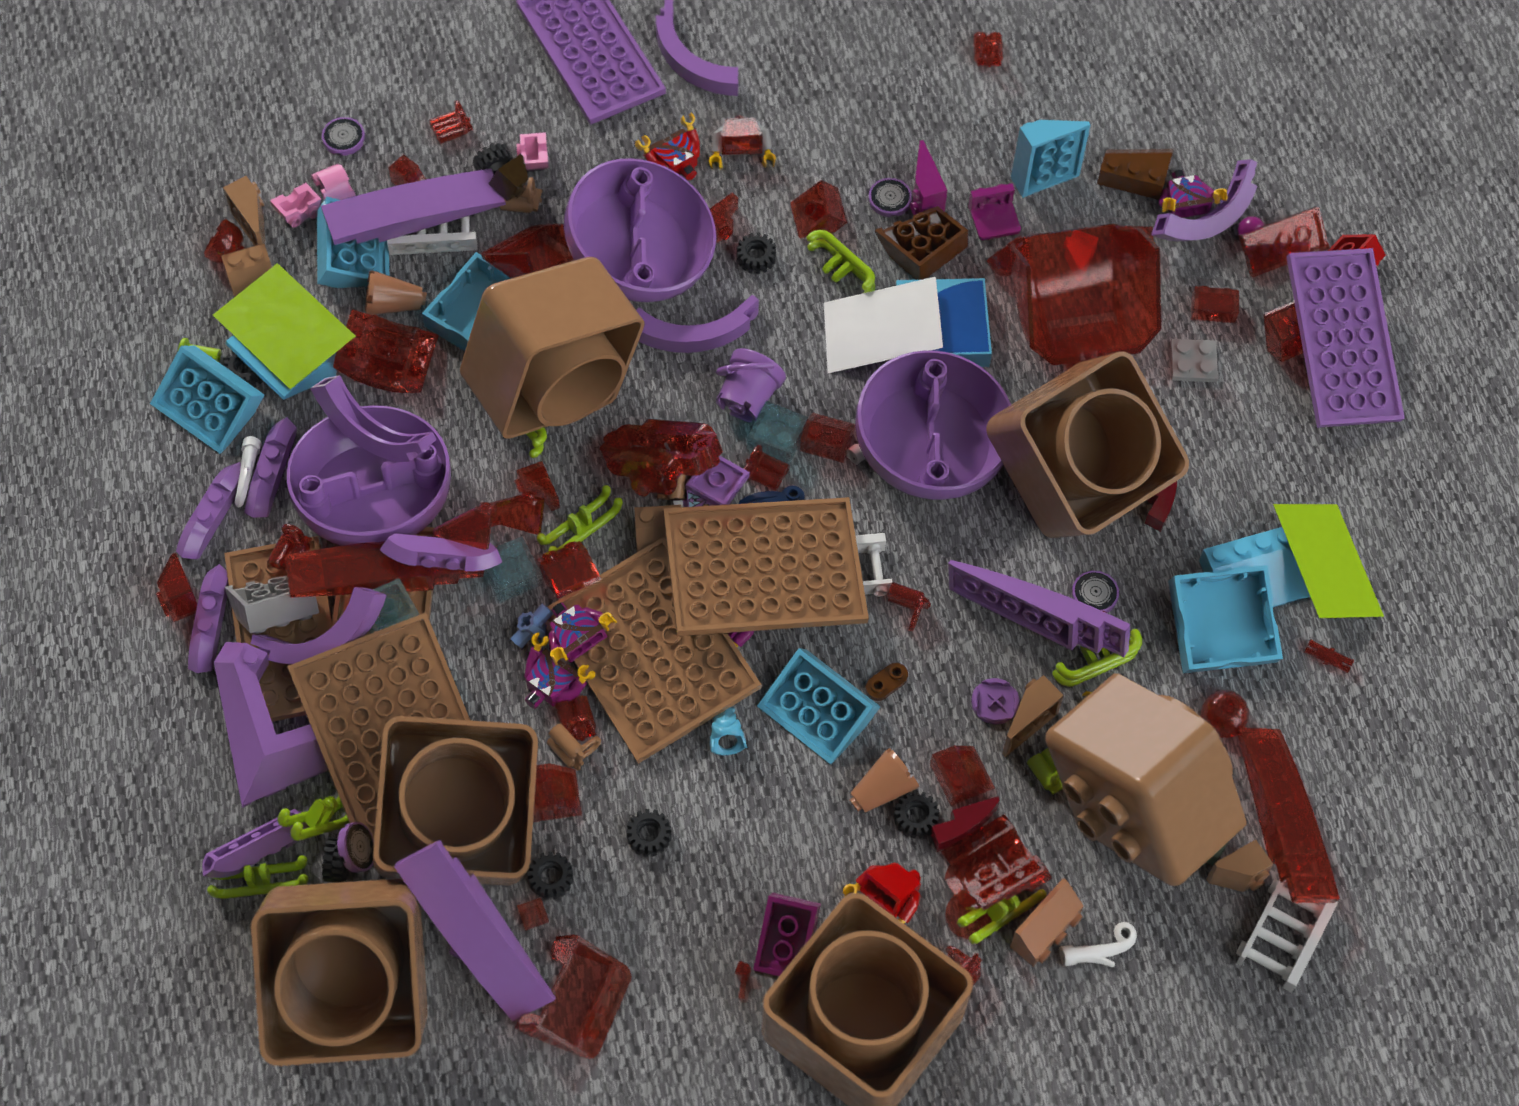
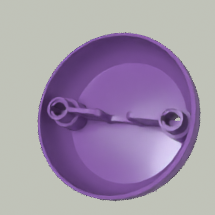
[564,159,716,302]
[855,350,1011,500]
[287,405,451,550]

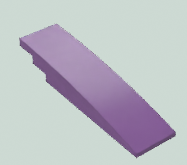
[321,169,506,245]
[948,560,1130,657]
[394,840,556,1021]

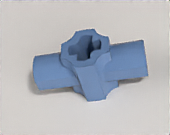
[510,603,553,649]

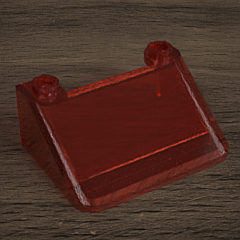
[481,223,574,278]
[433,491,545,550]
[515,934,631,1059]

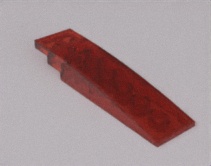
[284,533,484,598]
[1236,727,1340,903]

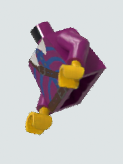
[1158,169,1228,218]
[549,602,617,665]
[524,632,596,709]

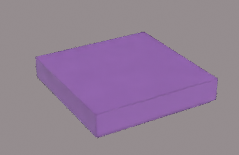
[685,451,750,505]

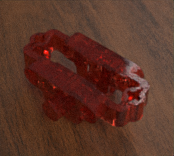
[600,419,723,497]

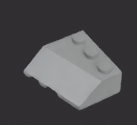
[224,574,319,634]

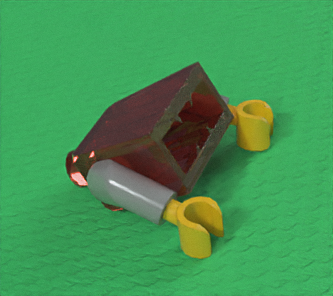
[709,115,776,170]

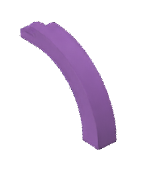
[656,0,738,96]
[1152,159,1257,242]
[636,295,759,353]
[310,375,437,462]
[250,587,387,664]

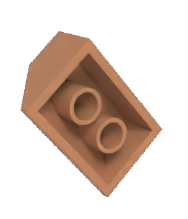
[1010,878,1084,967]

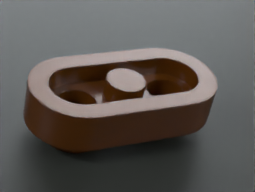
[866,663,908,701]

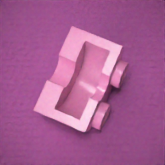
[516,133,549,171]
[311,164,356,200]
[270,183,321,228]

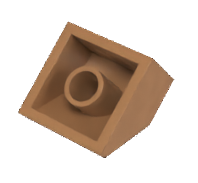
[1206,839,1273,892]

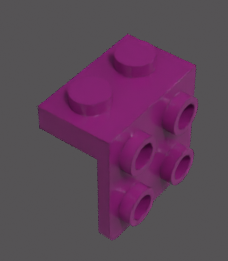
[968,183,1021,240]

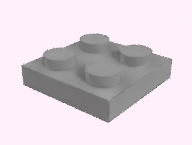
[1170,339,1218,382]

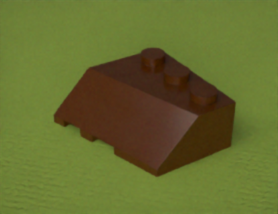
[1097,149,1174,200]
[875,206,968,280]

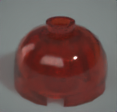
[204,219,245,264]
[986,235,1031,277]
[1200,690,1249,738]

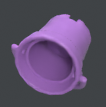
[716,348,786,422]

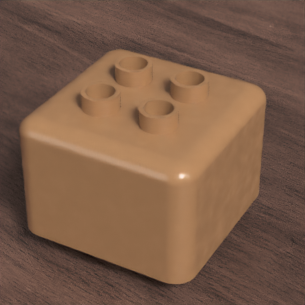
[460,257,645,439]
[986,352,1189,538]
[1045,673,1247,886]
[373,716,538,885]
[251,879,428,1066]
[762,893,973,1106]

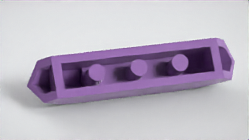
[245,417,297,518]
[176,462,241,559]
[380,533,502,571]
[188,564,229,673]
[202,809,309,878]

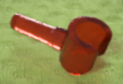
[735,961,751,999]

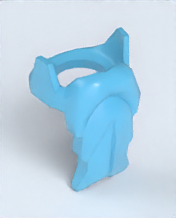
[710,707,747,755]

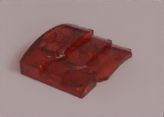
[333,309,439,393]
[941,814,1052,911]

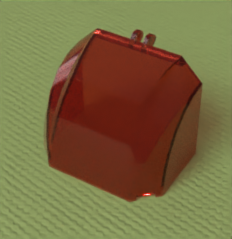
[1010,224,1162,366]

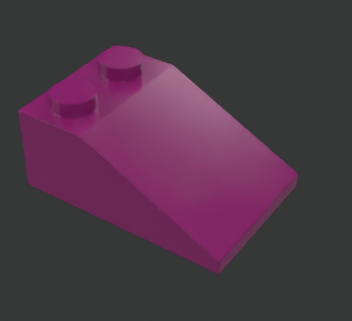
[910,140,948,215]
[753,893,821,976]

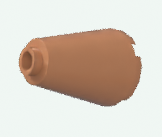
[365,270,426,315]
[850,748,919,813]

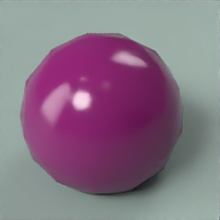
[1237,216,1266,242]

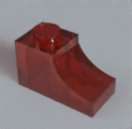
[388,154,427,186]
[710,192,738,243]
[514,461,560,511]

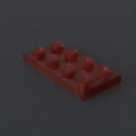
[1239,206,1330,277]

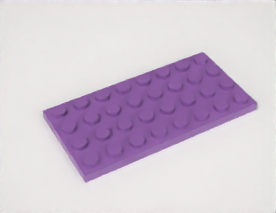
[516,0,666,125]
[1286,248,1405,428]

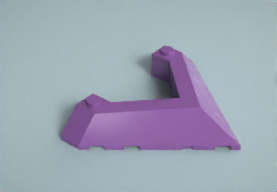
[214,642,328,808]

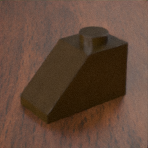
[488,154,528,202]

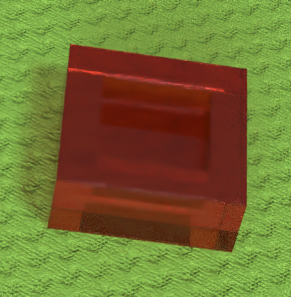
[517,897,549,931]

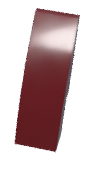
[1145,481,1177,532]
[930,796,1000,852]

